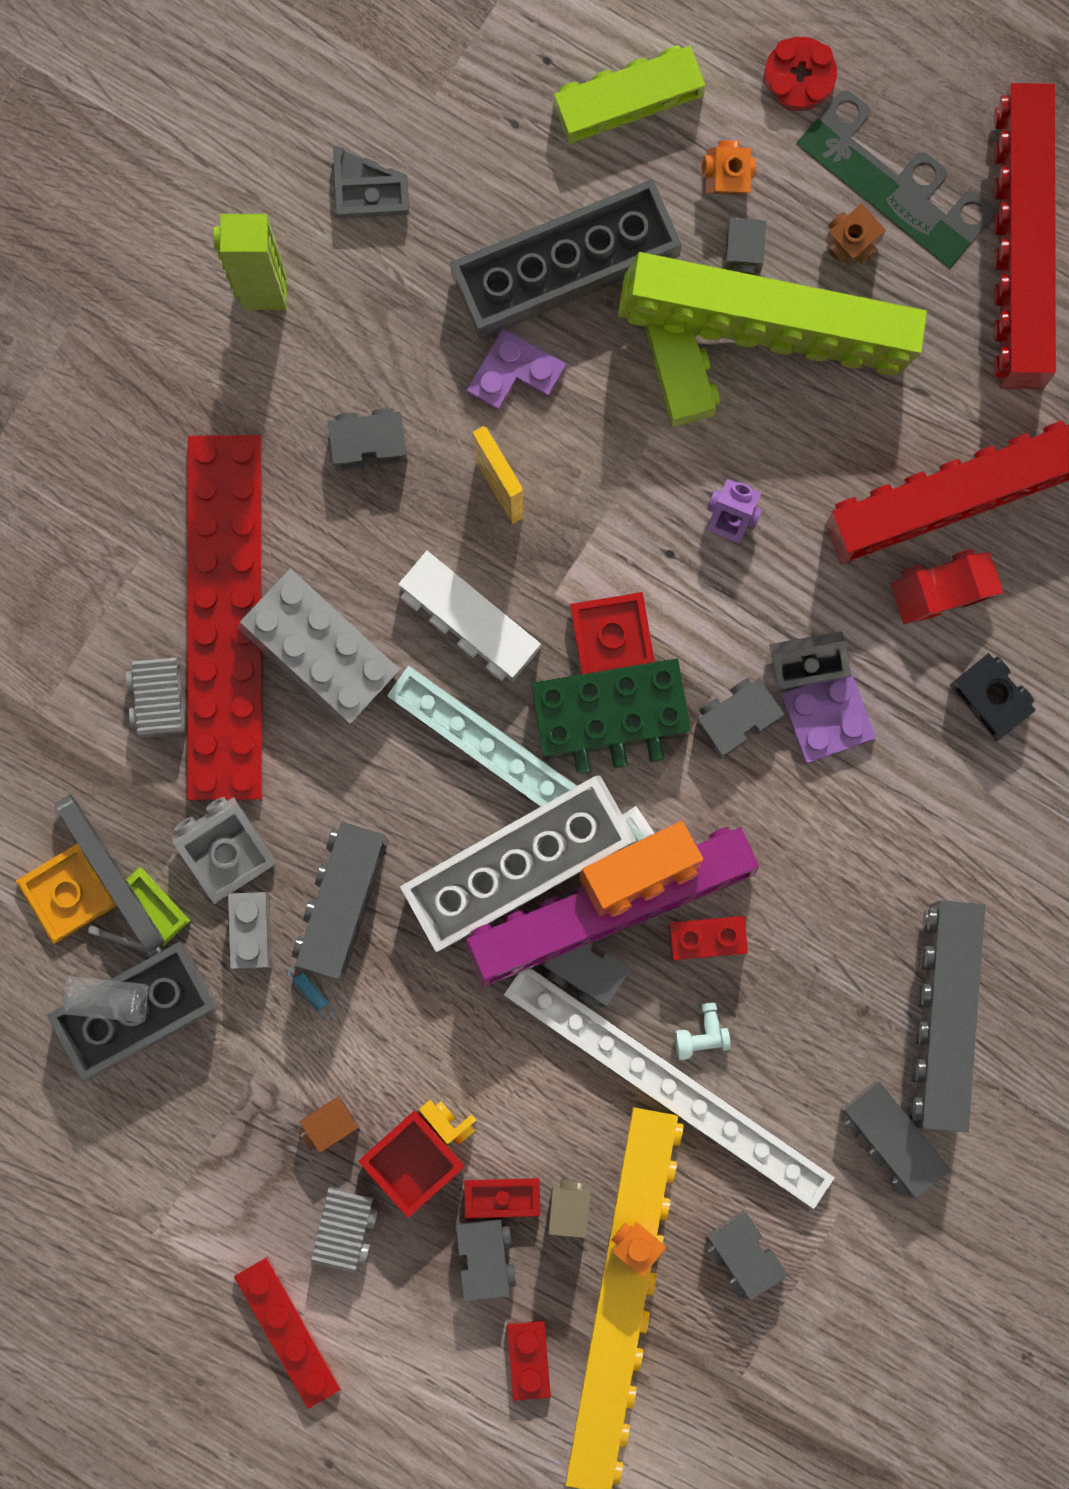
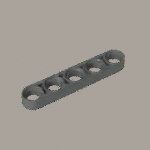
[54,794,165,953]

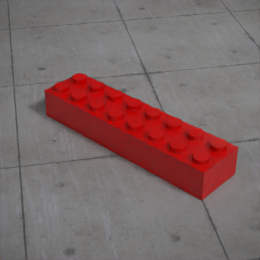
[994,83,1056,389]
[825,421,1069,565]

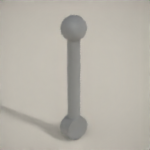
[88,925,162,958]

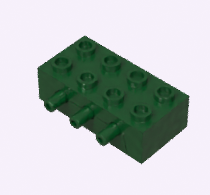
[531,658,691,775]

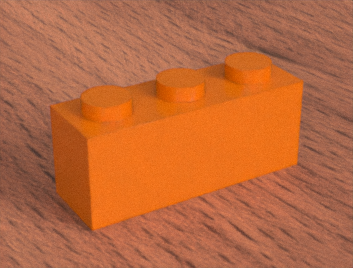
[579,820,704,917]

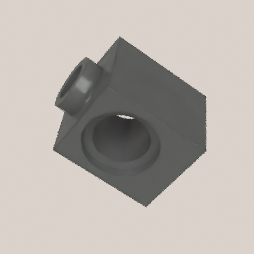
[725,218,766,275]

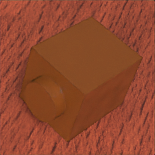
[298,1096,360,1153]

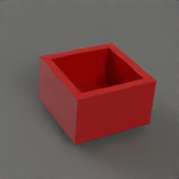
[358,1109,466,1218]

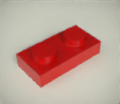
[464,1178,540,1218]
[507,1320,551,1401]

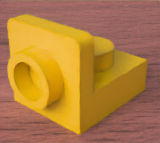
[419,1100,476,1145]

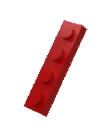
[234,1257,341,1409]

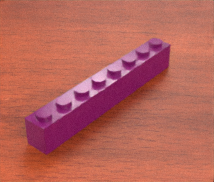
[465,827,759,988]

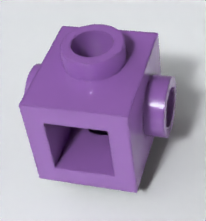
[706,479,762,544]

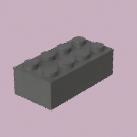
[291,821,388,981]
[47,942,220,1081]

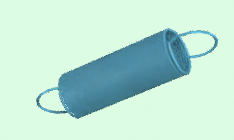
[288,967,333,1017]

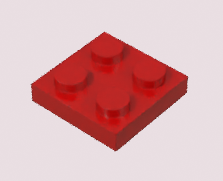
[570,592,655,674]

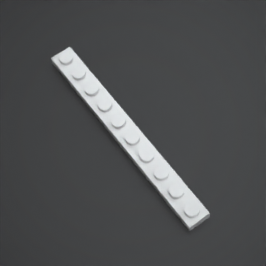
[504,968,835,1209]

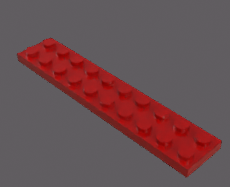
[187,435,263,801]

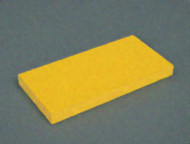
[472,426,524,524]

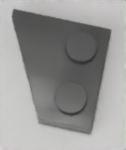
[333,146,410,218]

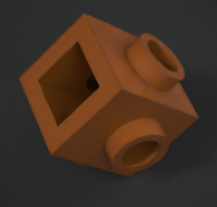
[825,203,886,268]

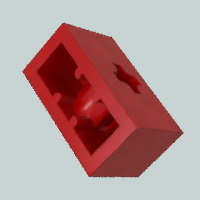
[668,916,748,961]

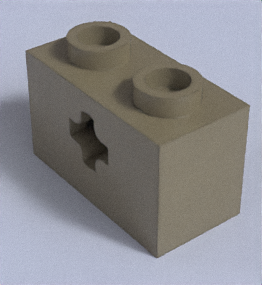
[548,1179,591,1238]

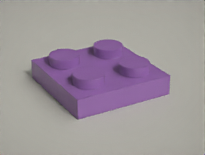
[780,669,876,764]

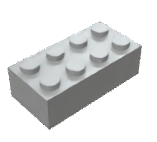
[237,568,400,728]

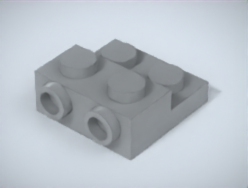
[171,797,276,904]

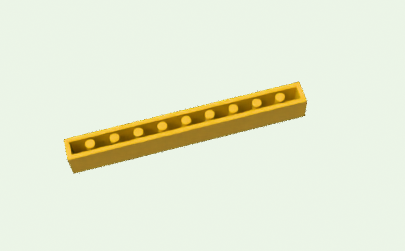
[565,1107,684,1489]

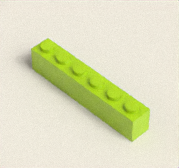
[213,214,287,310]

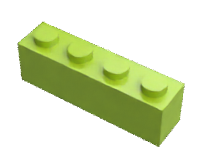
[554,45,706,144]
[644,323,720,427]

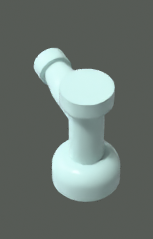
[675,1003,731,1060]

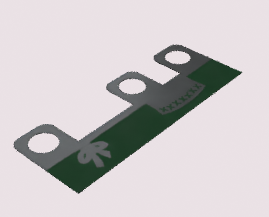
[797,90,994,268]

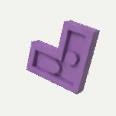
[467,328,566,411]

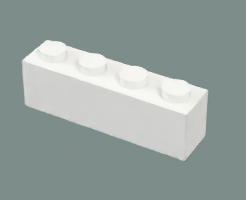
[399,551,541,682]

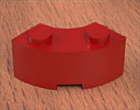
[890,549,1003,625]

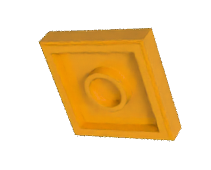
[16,843,118,945]

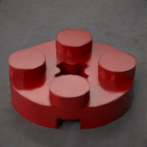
[764,37,837,111]

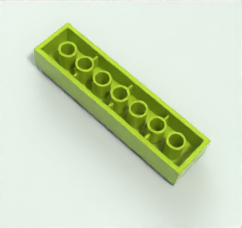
[618,252,927,376]

